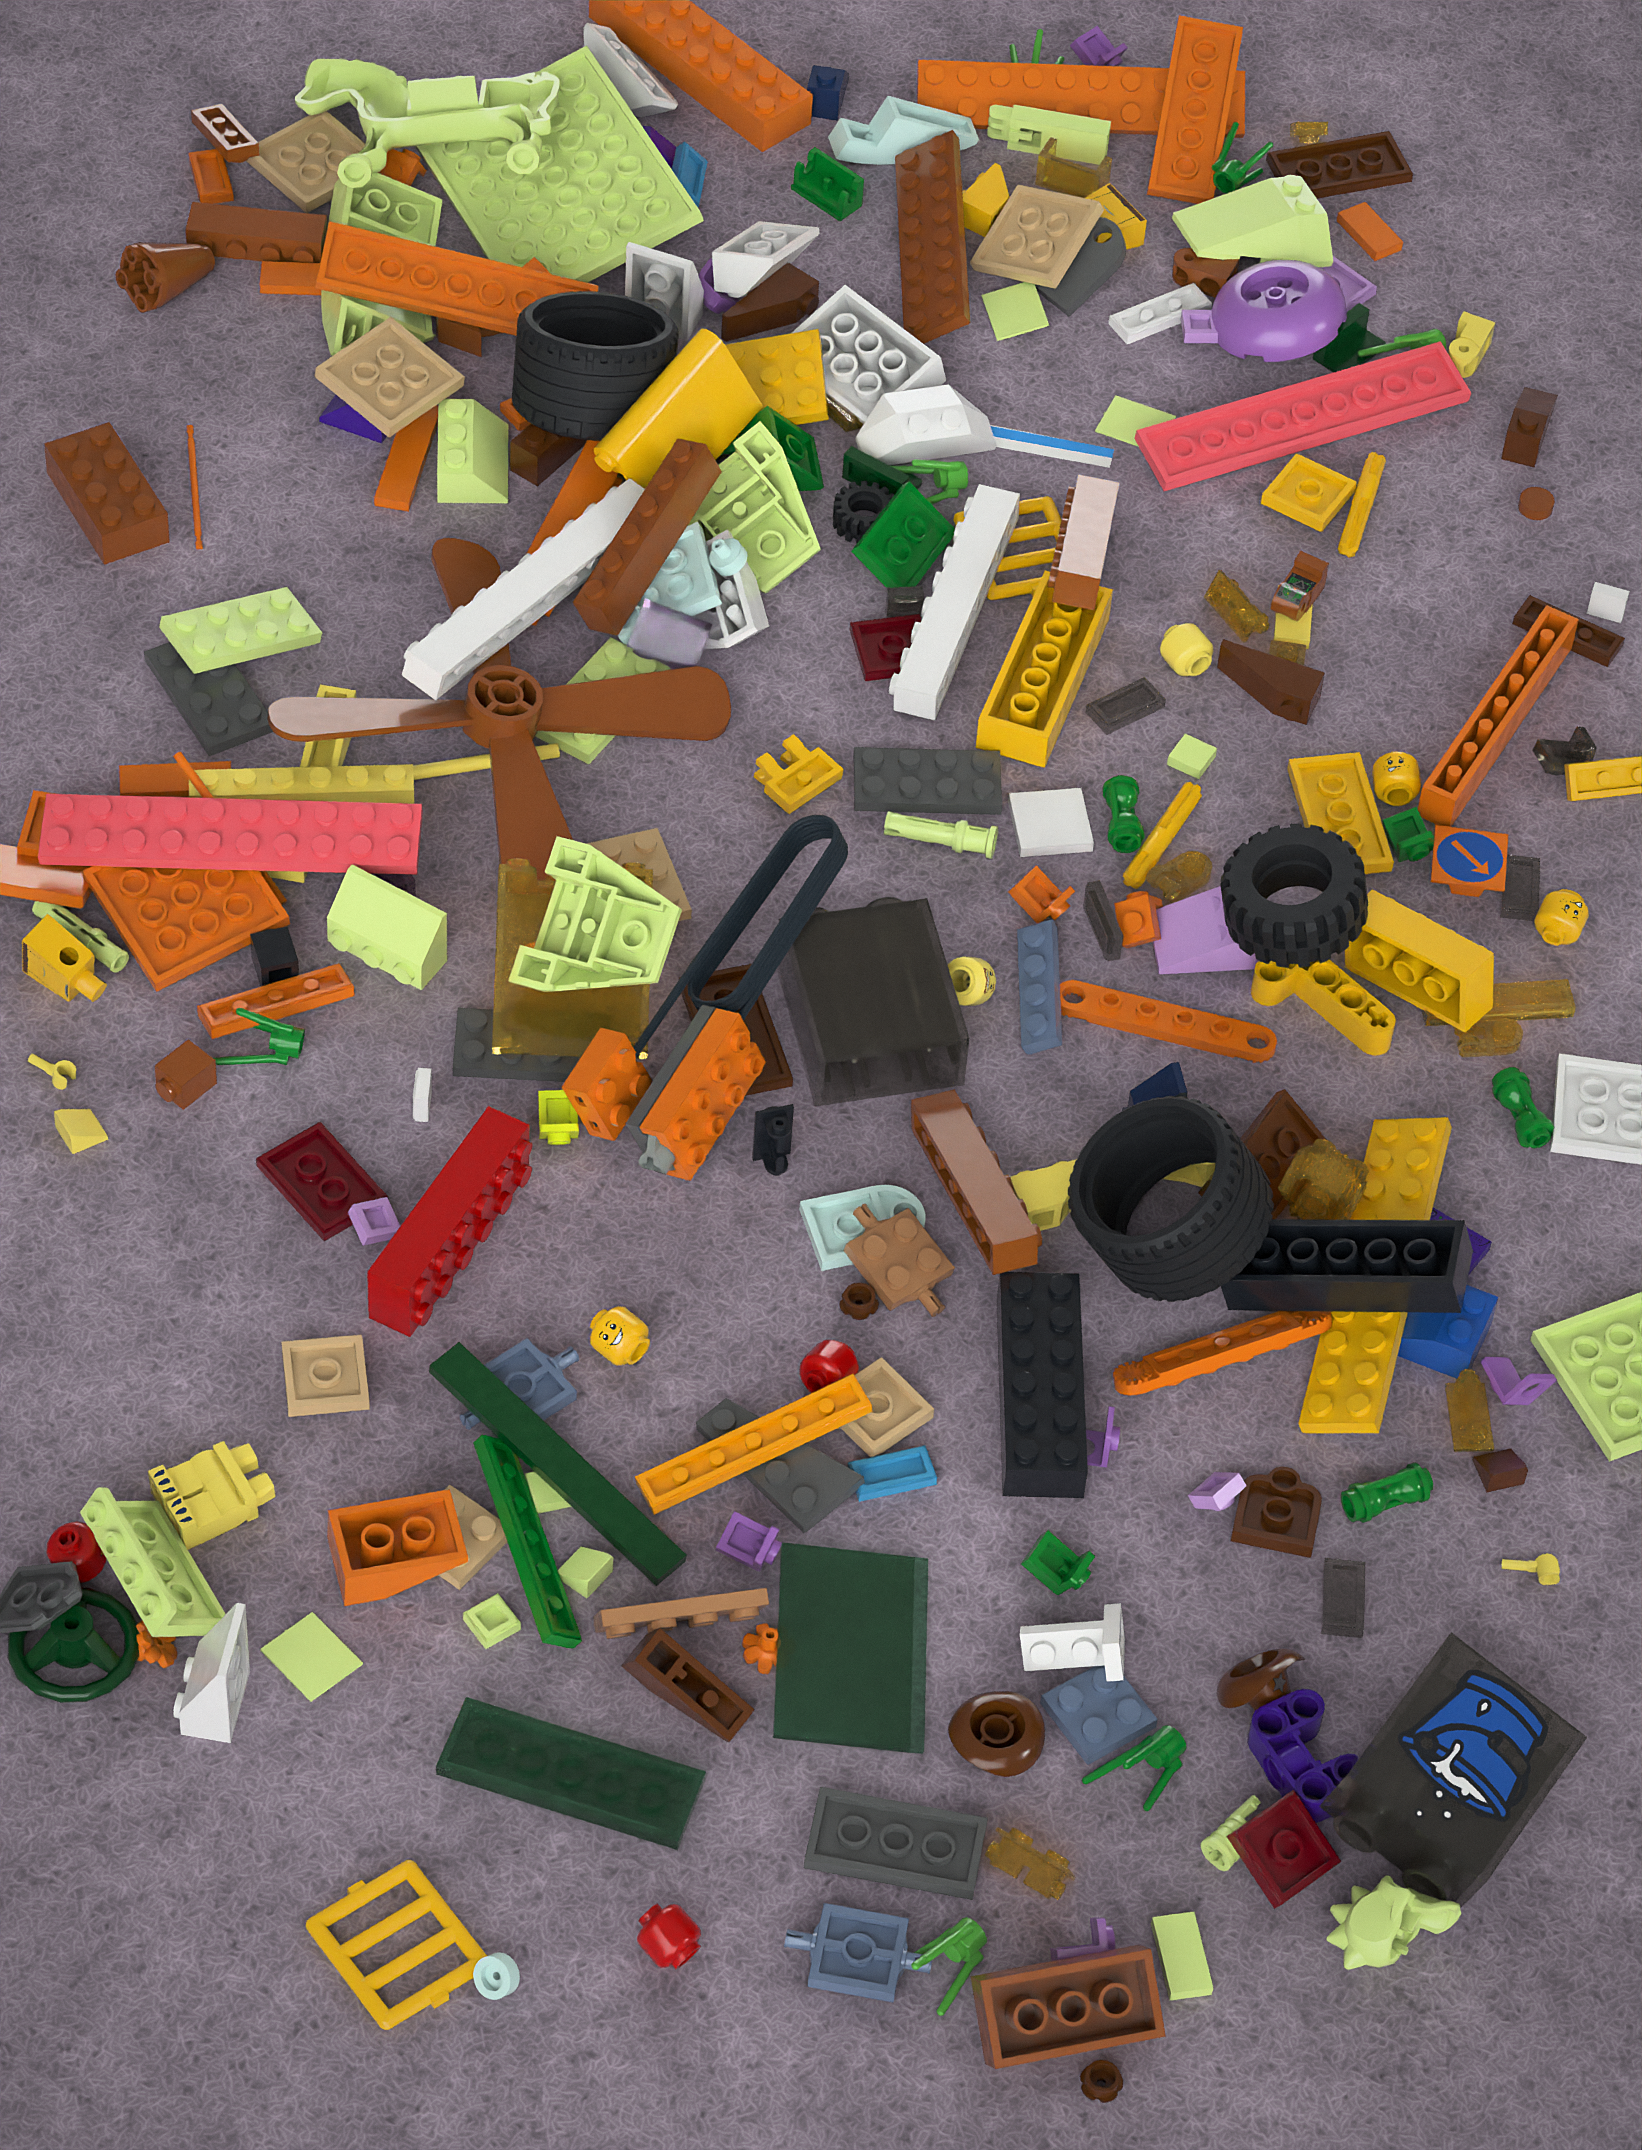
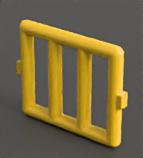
[953,496,1062,600]
[306,1860,487,2030]

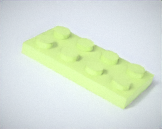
[159,587,322,674]
[535,637,671,764]

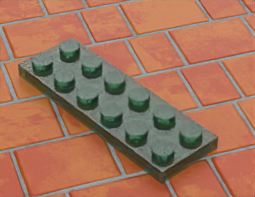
[436,1697,706,1850]

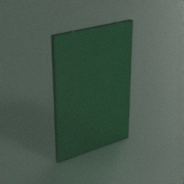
[773,1542,928,1754]

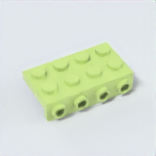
[80,1487,226,1637]

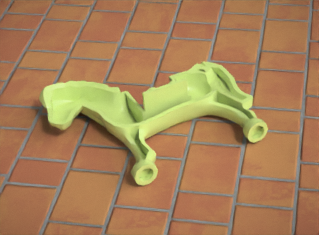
[295,58,560,188]

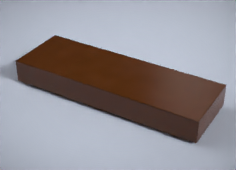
[1512,595,1625,667]

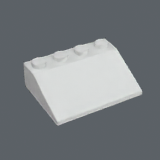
[792,285,946,424]

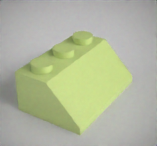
[437,399,508,503]
[327,864,447,990]

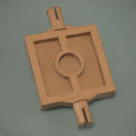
[843,1204,955,1317]

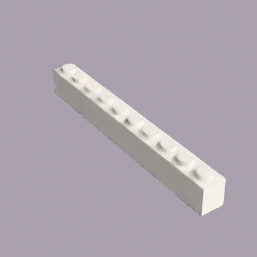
[402,478,645,700]

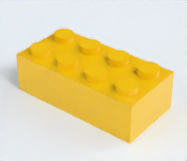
[1345,889,1494,1033]

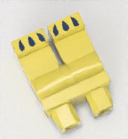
[148,1441,275,1550]

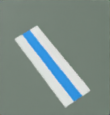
[990,425,1114,468]

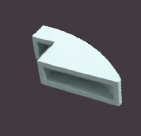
[828,96,979,165]

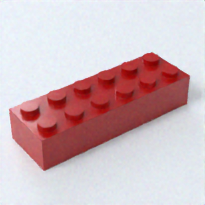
[367,1106,532,1337]

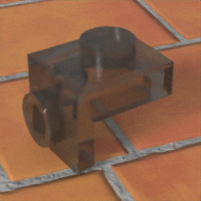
[1533,726,1597,776]

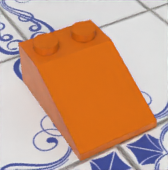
[327,1489,468,1606]

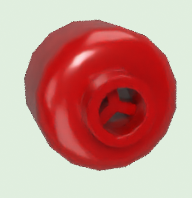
[799,1339,859,1393]
[46,1521,107,1583]
[637,1903,701,1970]

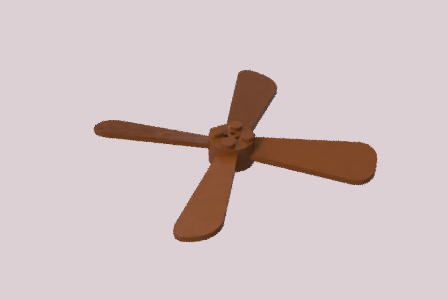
[267,538,731,895]

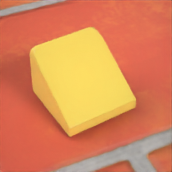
[54,1109,108,1154]

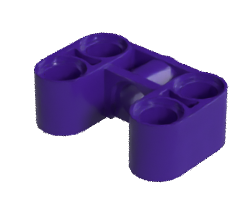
[1247,1689,1370,1823]

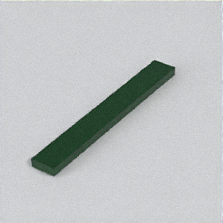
[429,1342,687,1586]

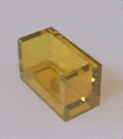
[1035,137,1112,198]

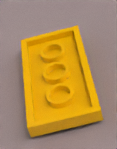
[1287,752,1394,874]

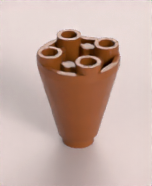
[116,242,215,313]

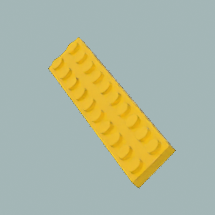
[1298,1117,1452,1433]

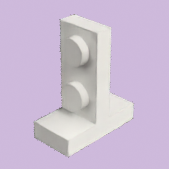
[1020,1603,1125,1681]

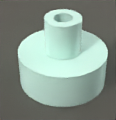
[709,538,748,576]
[473,1952,520,2000]

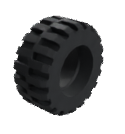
[1220,824,1368,968]

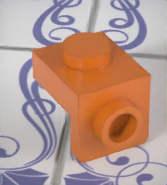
[378,149,427,186]
[1008,865,1075,923]
[1114,891,1163,948]

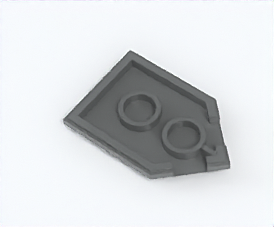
[0,1561,82,1633]

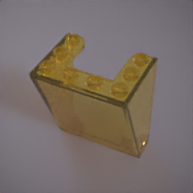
[492,858,653,1059]

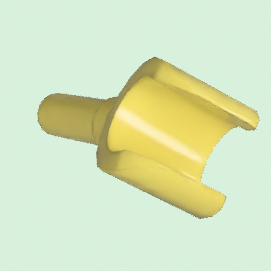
[28,1054,76,1090]
[1502,1553,1560,1585]

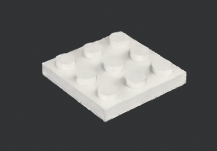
[1550,1053,1642,1165]

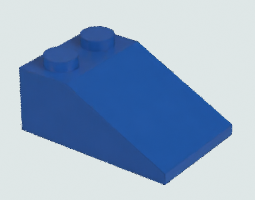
[1398,1285,1498,1382]

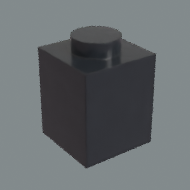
[250,927,299,986]

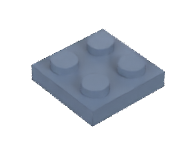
[1040,1665,1158,1765]

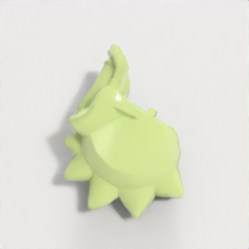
[1326,1875,1462,1970]

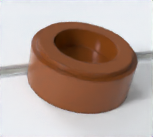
[1518,487,1555,520]

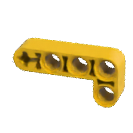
[1251,960,1396,1056]

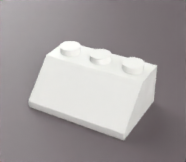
[712,221,820,298]

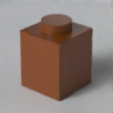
[155,1039,217,1110]

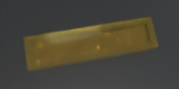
[1421,979,1576,1026]

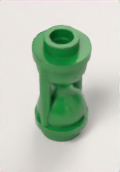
[1102,775,1145,853]
[1492,1067,1555,1148]
[1341,1462,1433,1523]

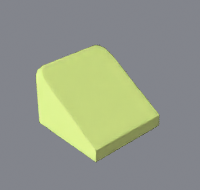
[558,1547,613,1598]

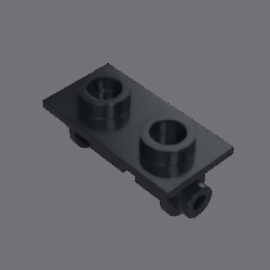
[752,1104,794,1176]

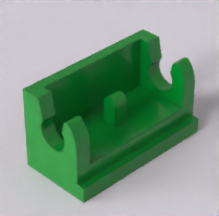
[791,147,864,221]

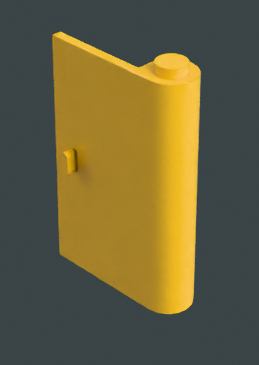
[593,328,763,489]

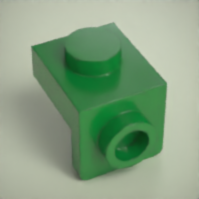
[1382,807,1434,862]
[1021,1530,1095,1595]

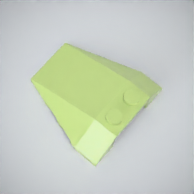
[1172,175,1333,267]
[688,421,821,594]
[508,836,682,992]

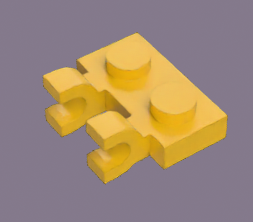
[753,734,844,814]

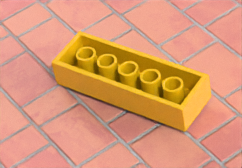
[976,570,1113,768]

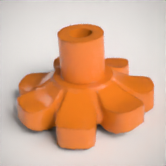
[136,1620,177,1668]
[742,1623,795,1674]

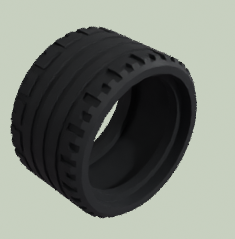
[512,291,679,441]
[1068,1096,1274,1302]

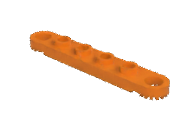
[1060,980,1277,1063]
[1113,1311,1332,1395]

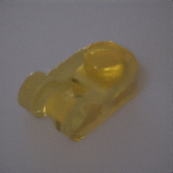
[1145,851,1212,904]
[1453,1017,1523,1057]

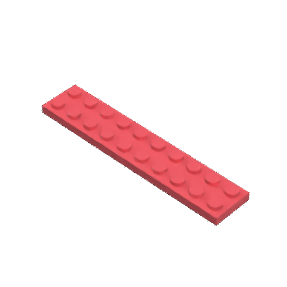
[1134,341,1471,492]
[38,794,423,875]

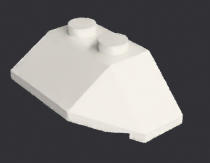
[584,23,678,117]
[855,384,997,465]
[687,529,769,649]

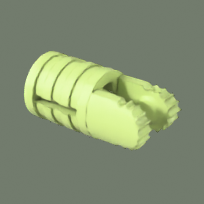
[1201,1795,1261,1871]

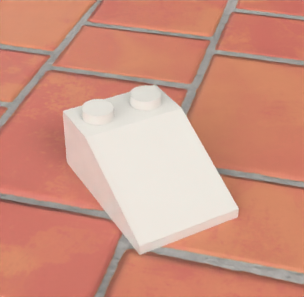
[625,242,704,341]
[174,1603,250,1743]

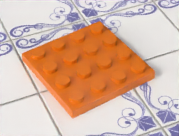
[82,866,290,992]

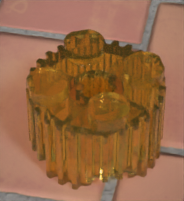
[1278,1139,1369,1220]

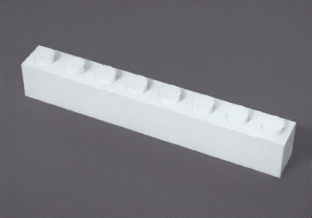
[889,484,1020,720]

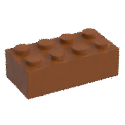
[44,422,170,565]
[970,1945,1166,2069]

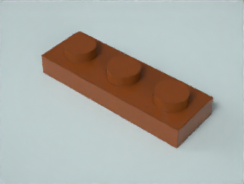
[191,104,260,163]

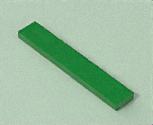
[473,1435,582,1649]

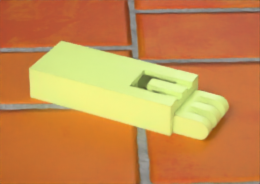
[987,105,1111,165]

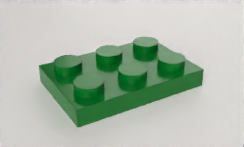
[851,481,955,601]

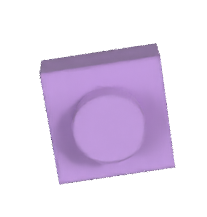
[1181,310,1218,343]
[348,1197,400,1246]
[1188,1472,1246,1511]

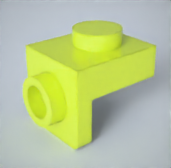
[538,1090,579,1145]

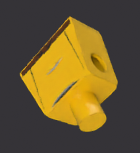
[1085,183,1147,250]
[22,914,107,1002]

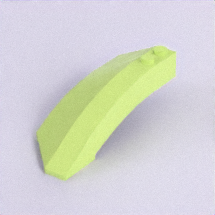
[321,173,442,356]

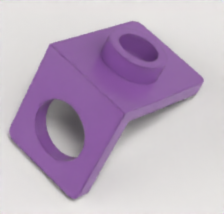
[1481,1357,1557,1405]
[1086,1406,1120,1467]

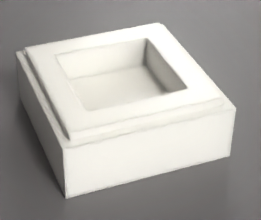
[1587,582,1630,623]
[413,1068,432,1122]

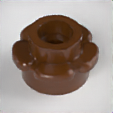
[839,1283,879,1320]
[1080,2060,1123,2103]

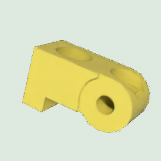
[1448,311,1495,378]

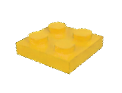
[1261,453,1357,533]

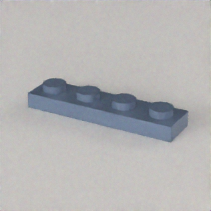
[1017,919,1062,1055]

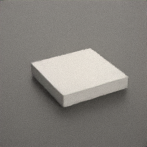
[1008,788,1094,857]

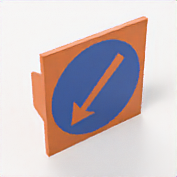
[1430,825,1508,897]

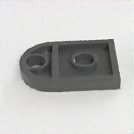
[1035,217,1126,317]

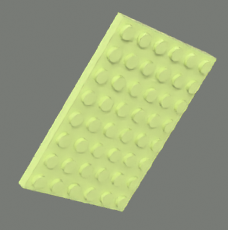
[415,45,704,283]

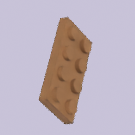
[593,1588,769,1639]

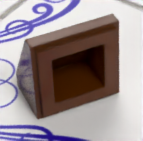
[1472,1448,1528,1493]

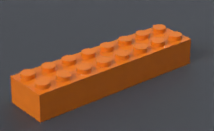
[589,0,813,152]

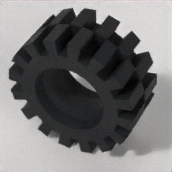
[833,481,894,544]

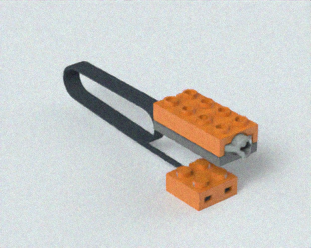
[562,815,848,1181]

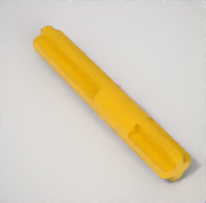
[1337,452,1386,558]
[1123,782,1202,889]

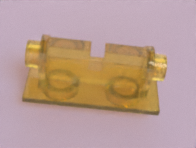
[1204,570,1270,643]
[1445,1369,1494,1452]
[985,1827,1076,1900]

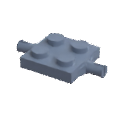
[460,1338,579,1430]
[784,1903,932,2003]

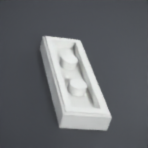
[1108,283,1212,344]

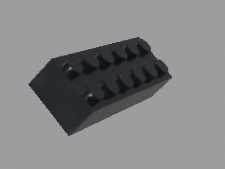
[1221,1219,1473,1313]
[996,1272,1088,1498]

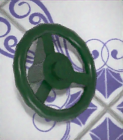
[7,1587,139,1703]

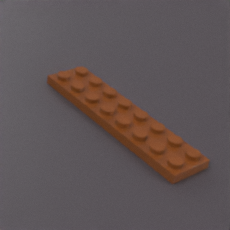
[895,130,970,344]

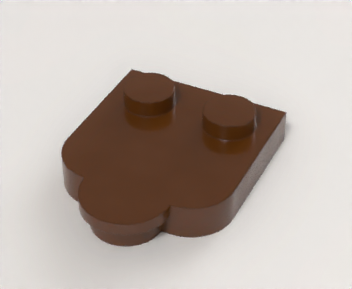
[1231,1466,1322,1558]

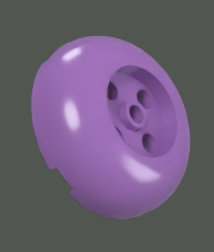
[1212,260,1347,362]

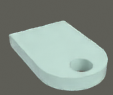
[799,1185,925,1271]

